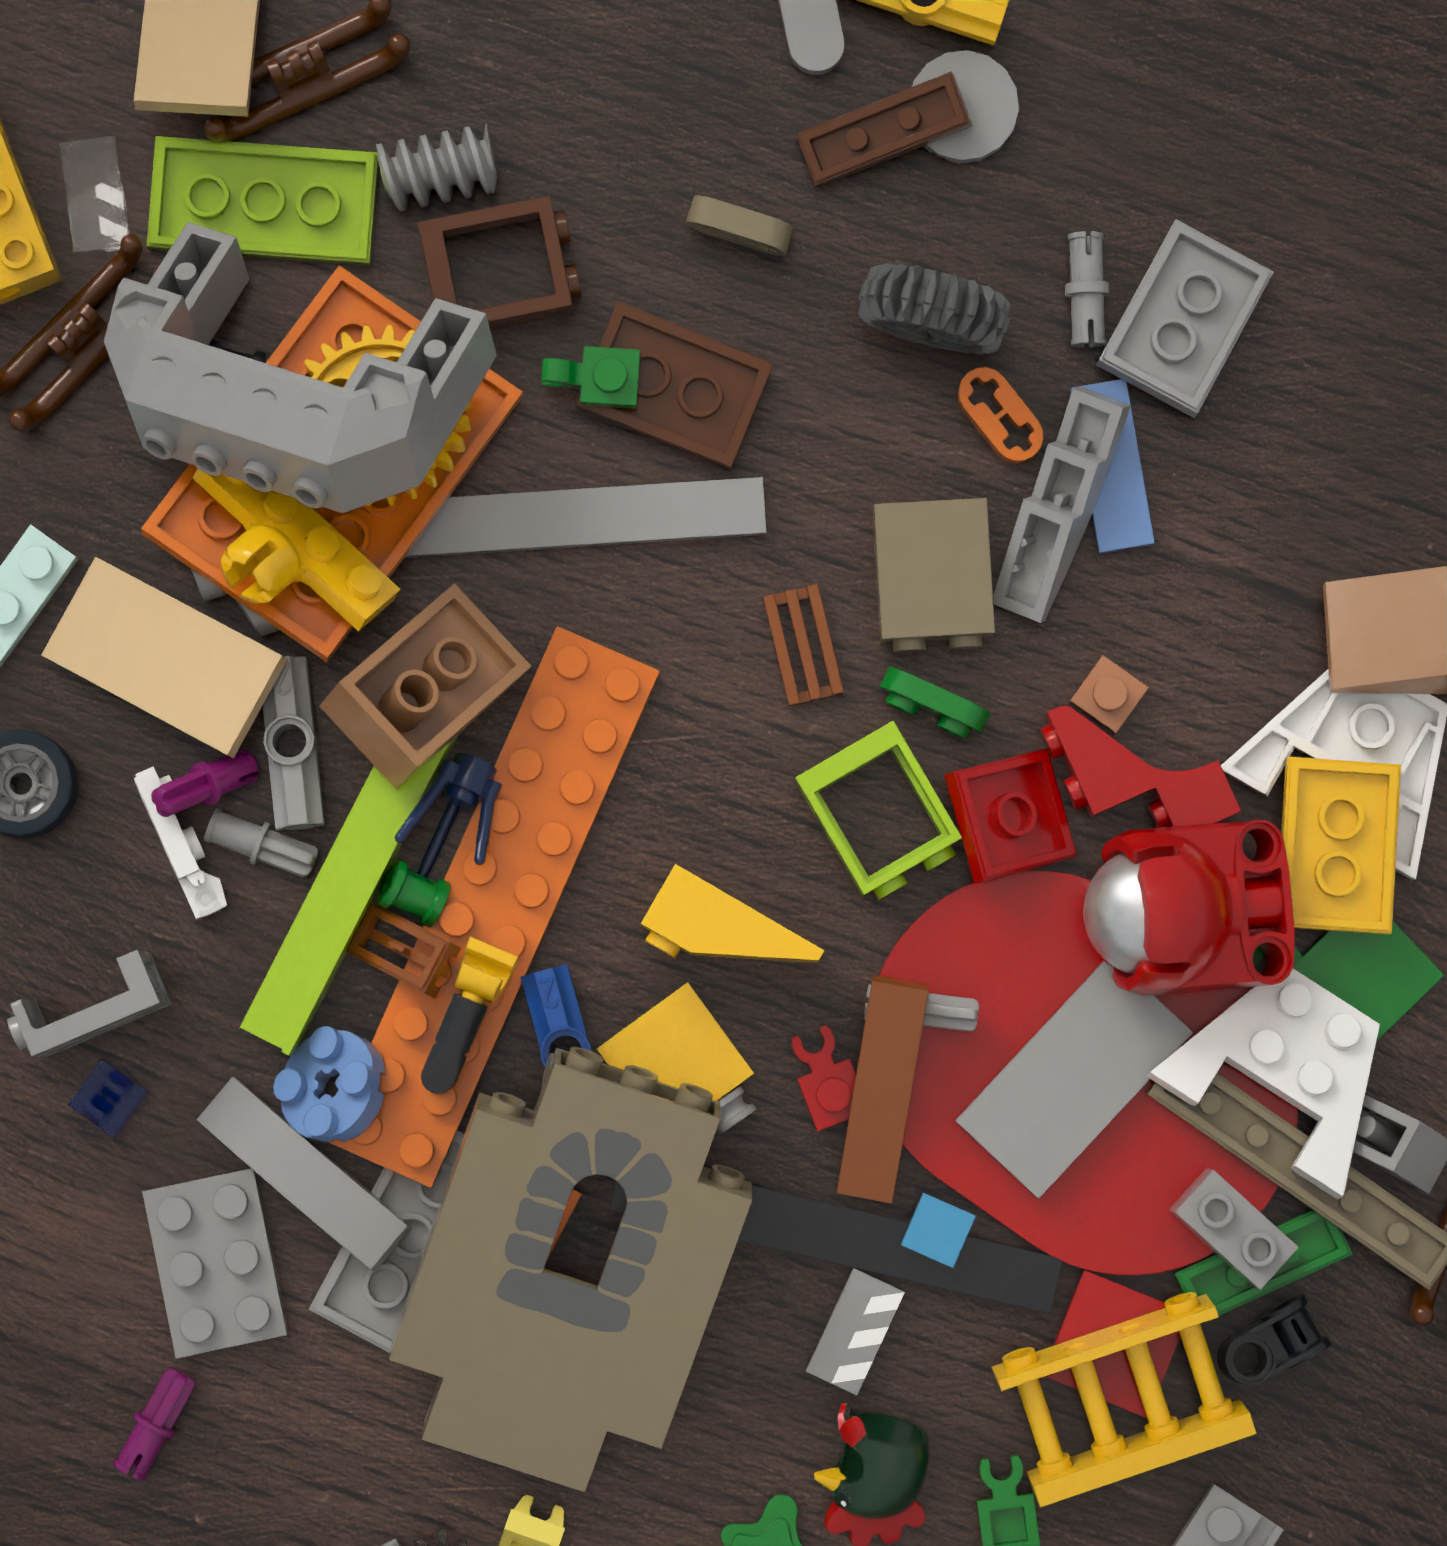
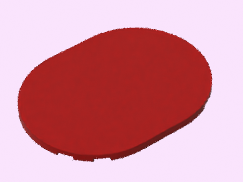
[879,871,1298,1275]

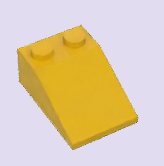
[641,864,825,963]

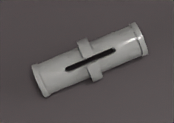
[1065,231,1109,348]

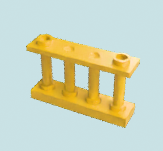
[992,1292,1257,1508]

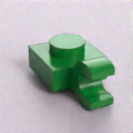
[541,346,641,409]

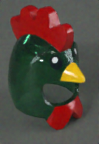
[814,1403,930,1546]

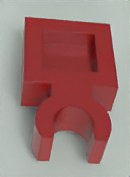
[792,1025,856,1132]

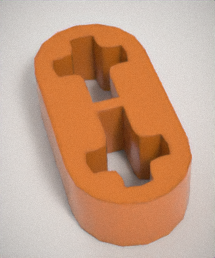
[957,367,1044,464]

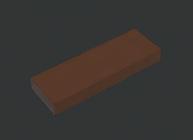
[796,72,973,188]

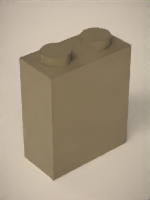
[872,498,995,653]

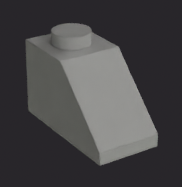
[1312,1095,1447,1194]

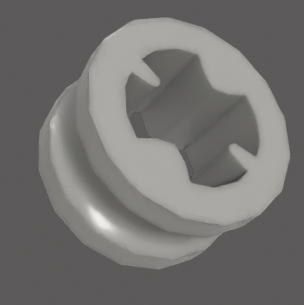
[714,1086,756,1138]

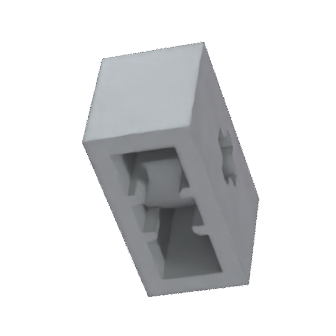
[1169,1168,1299,1290]

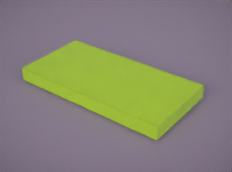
[146,136,379,266]

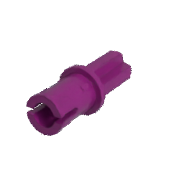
[151,748,258,817]
[113,1368,195,1481]

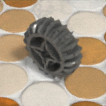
[858,263,1011,355]

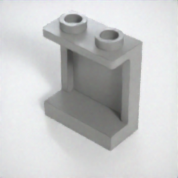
[7,950,172,1057]

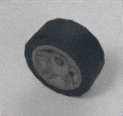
[0,729,78,838]

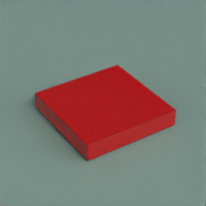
[944,749,1078,884]
[1045,1269,1181,1418]

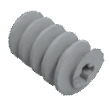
[376,123,497,212]

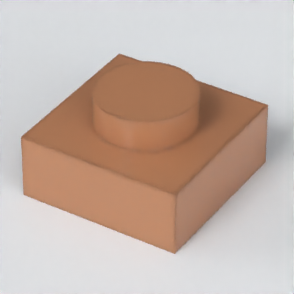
[1069,655,1149,735]

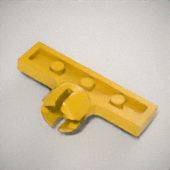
[193,468,400,632]

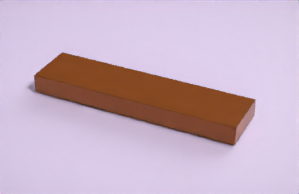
[837,975,930,1204]

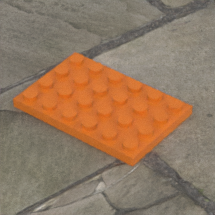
[141,265,523,663]

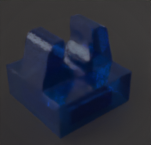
[68,1059,149,1138]

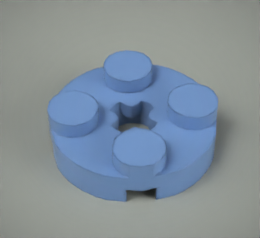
[273,1026,386,1143]

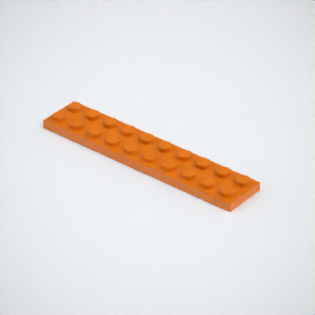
[328,626,660,1188]

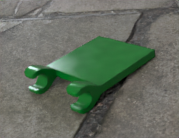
[1293,920,1444,1041]

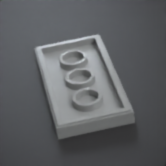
[954,961,1193,1199]
[309,1131,465,1353]

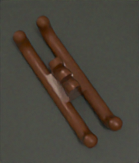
[204,0,410,142]
[0,234,159,432]

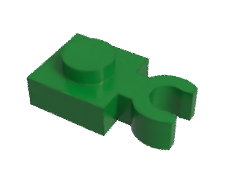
[976,1454,1040,1546]

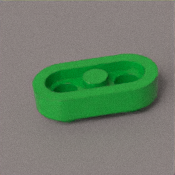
[879,667,991,740]

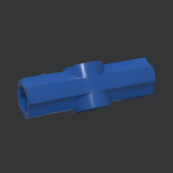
[520,964,592,1066]

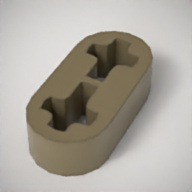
[685,195,795,256]

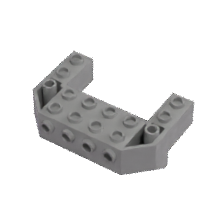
[104,222,497,513]

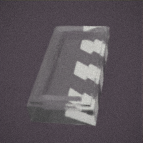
[60,136,129,256]

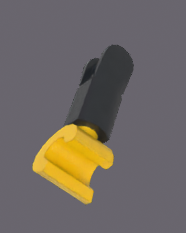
[421,937,519,1094]

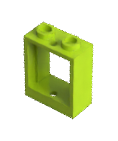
[794,721,962,900]

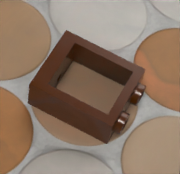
[418,196,582,331]

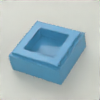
[900,1193,975,1268]

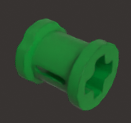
[377,859,450,927]

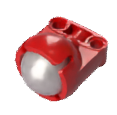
[1083,819,1294,996]

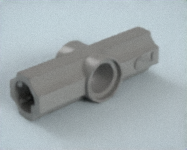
[263,656,325,831]

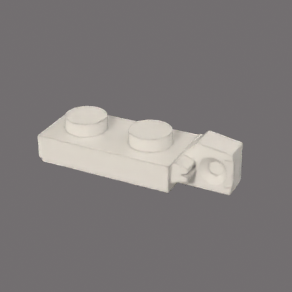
[134,766,227,920]

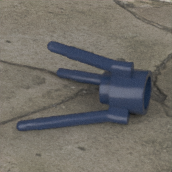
[395,752,502,878]

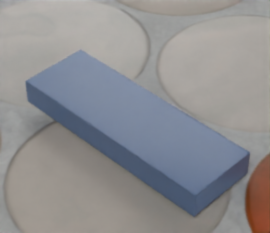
[1069,379,1155,555]

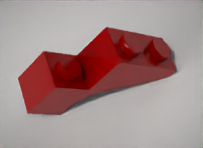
[1040,706,1241,828]

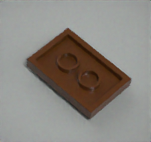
[575,301,773,470]

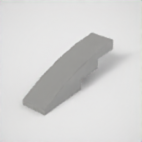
[993,386,1131,623]
[196,1076,411,1272]

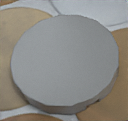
[912,50,1019,164]

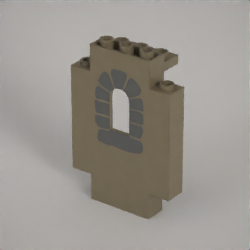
[389,1047,752,1492]

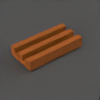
[763,583,844,707]
[346,902,461,998]

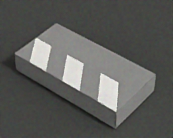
[805,1268,905,1395]

